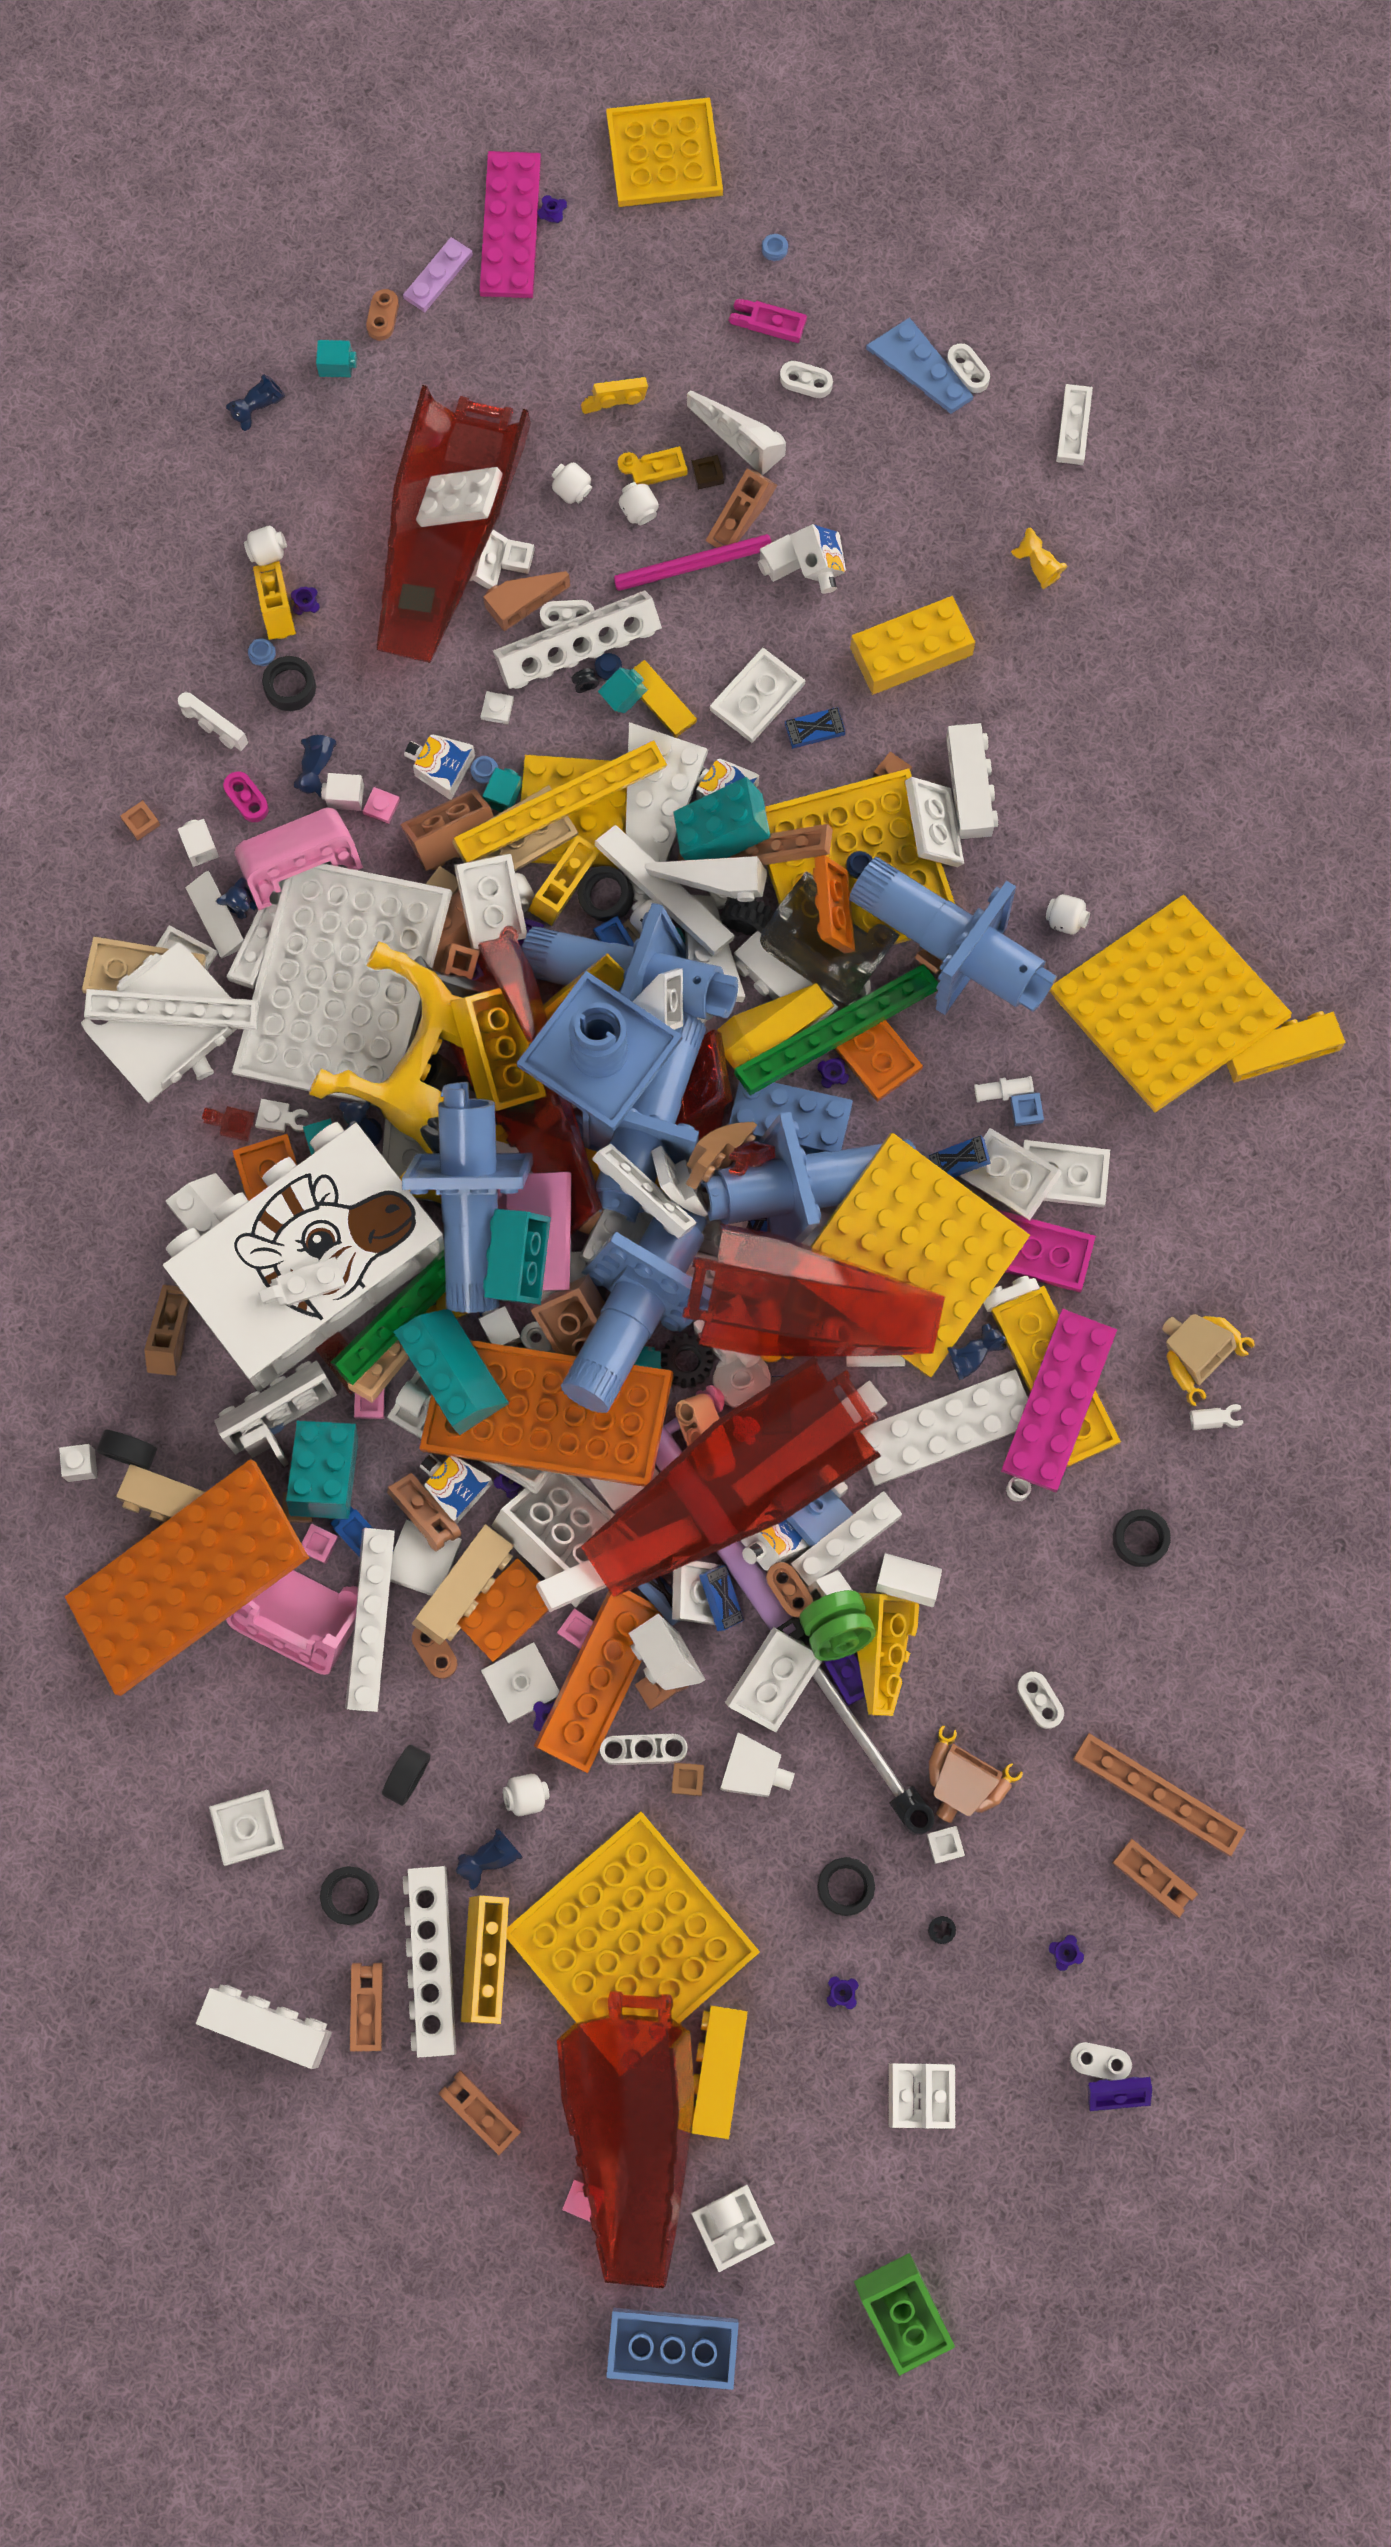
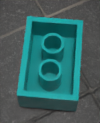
[673,777,771,860]
[483,1209,551,1305]
[286,1421,358,1519]

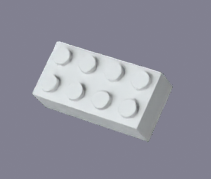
[196,1984,332,2069]

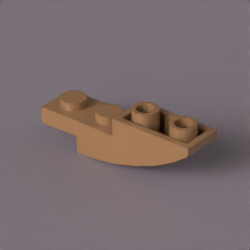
[686,1122,757,1190]

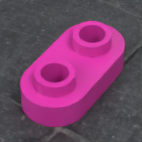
[223,771,269,823]

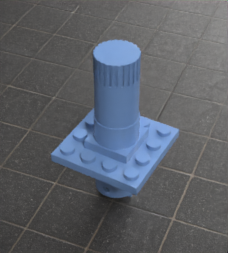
[849,856,1057,1015]
[520,903,738,1020]
[517,971,682,1132]
[583,1011,706,1223]
[402,1082,533,1313]
[701,1112,916,1259]
[561,1202,718,1413]

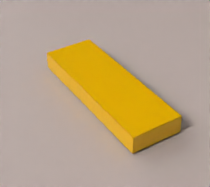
[633,660,697,738]

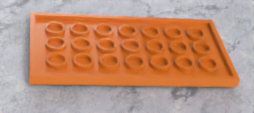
[419,1340,673,1488]
[65,1459,309,1696]

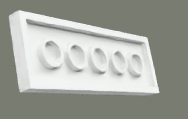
[853,1369,1028,1486]

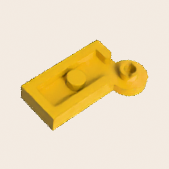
[581,377,648,414]
[617,446,688,485]

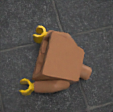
[929,1726,1022,1823]

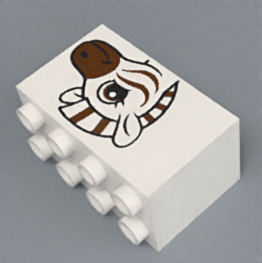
[163,1122,444,1391]

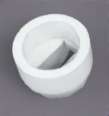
[1006,1477,1031,1502]

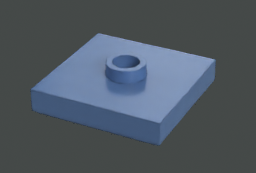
[773,1471,853,1548]

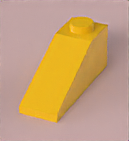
[253,561,296,640]
[528,835,600,926]

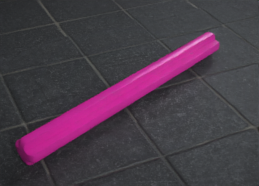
[614,534,772,591]

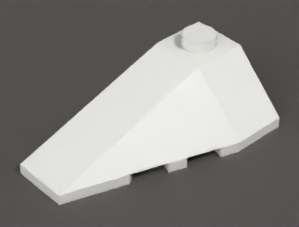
[687,390,786,475]
[645,856,767,902]

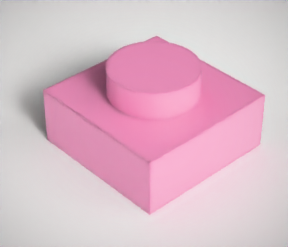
[363,787,400,824]
[354,1389,385,1419]
[301,1524,339,1564]
[557,1608,594,1649]
[562,2179,603,2222]

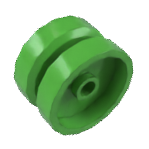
[799,1590,876,1661]

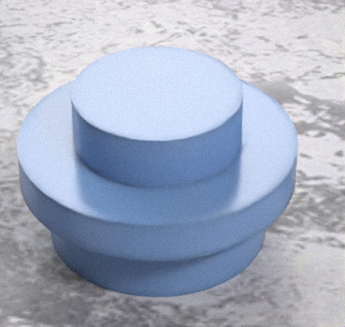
[248,639,276,666]
[471,756,498,784]

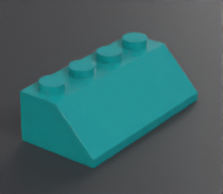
[393,1309,509,1435]

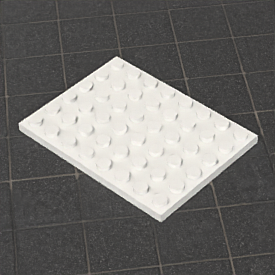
[232,864,453,1106]

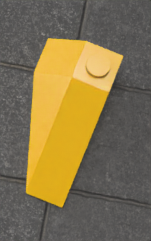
[857,1593,919,1716]

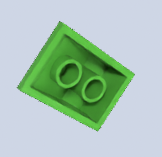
[854,2253,955,2376]

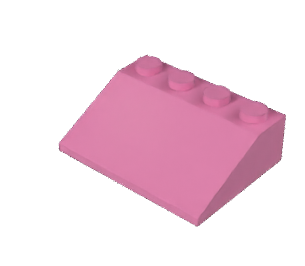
[497,1172,571,1292]

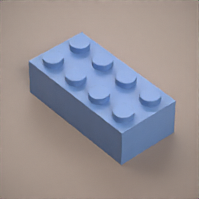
[729,1081,853,1155]
[607,2308,739,2390]

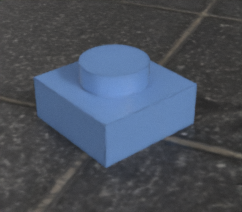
[1010,1093,1044,1126]

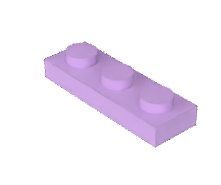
[403,237,473,312]

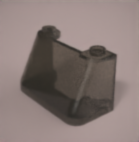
[760,871,900,1004]

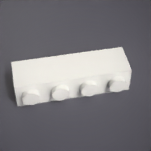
[946,723,998,839]
[734,931,838,1027]
[790,1491,902,1588]

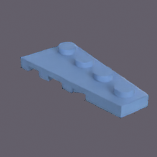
[866,317,973,414]

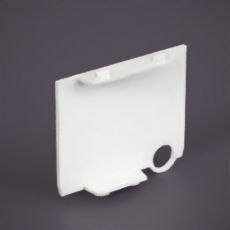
[81,942,237,1103]

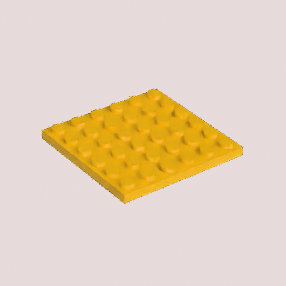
[765,768,955,970]
[1050,894,1292,1113]
[790,1133,1030,1377]
[506,1811,760,2076]

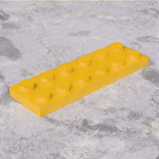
[991,1286,1121,1467]

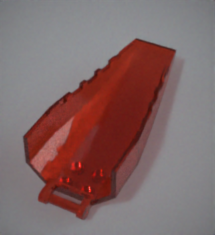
[682,1223,945,1357]
[557,1991,695,2289]

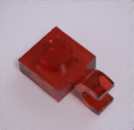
[202,1106,255,1142]
[729,1141,775,1176]

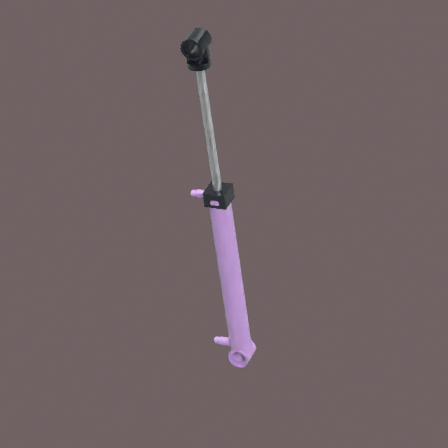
[656,1417,935,1835]

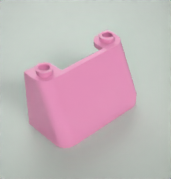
[234,808,363,910]
[226,1570,358,1675]

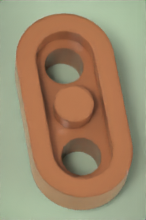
[366,289,399,341]
[766,1562,814,1618]
[412,1628,458,1679]

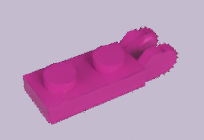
[728,298,807,344]

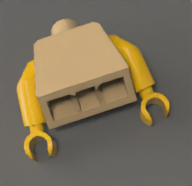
[1162,1314,1254,1406]

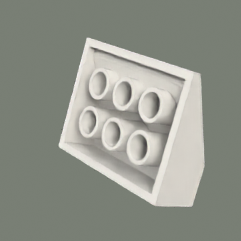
[214,1360,337,1455]
[491,1472,639,1608]

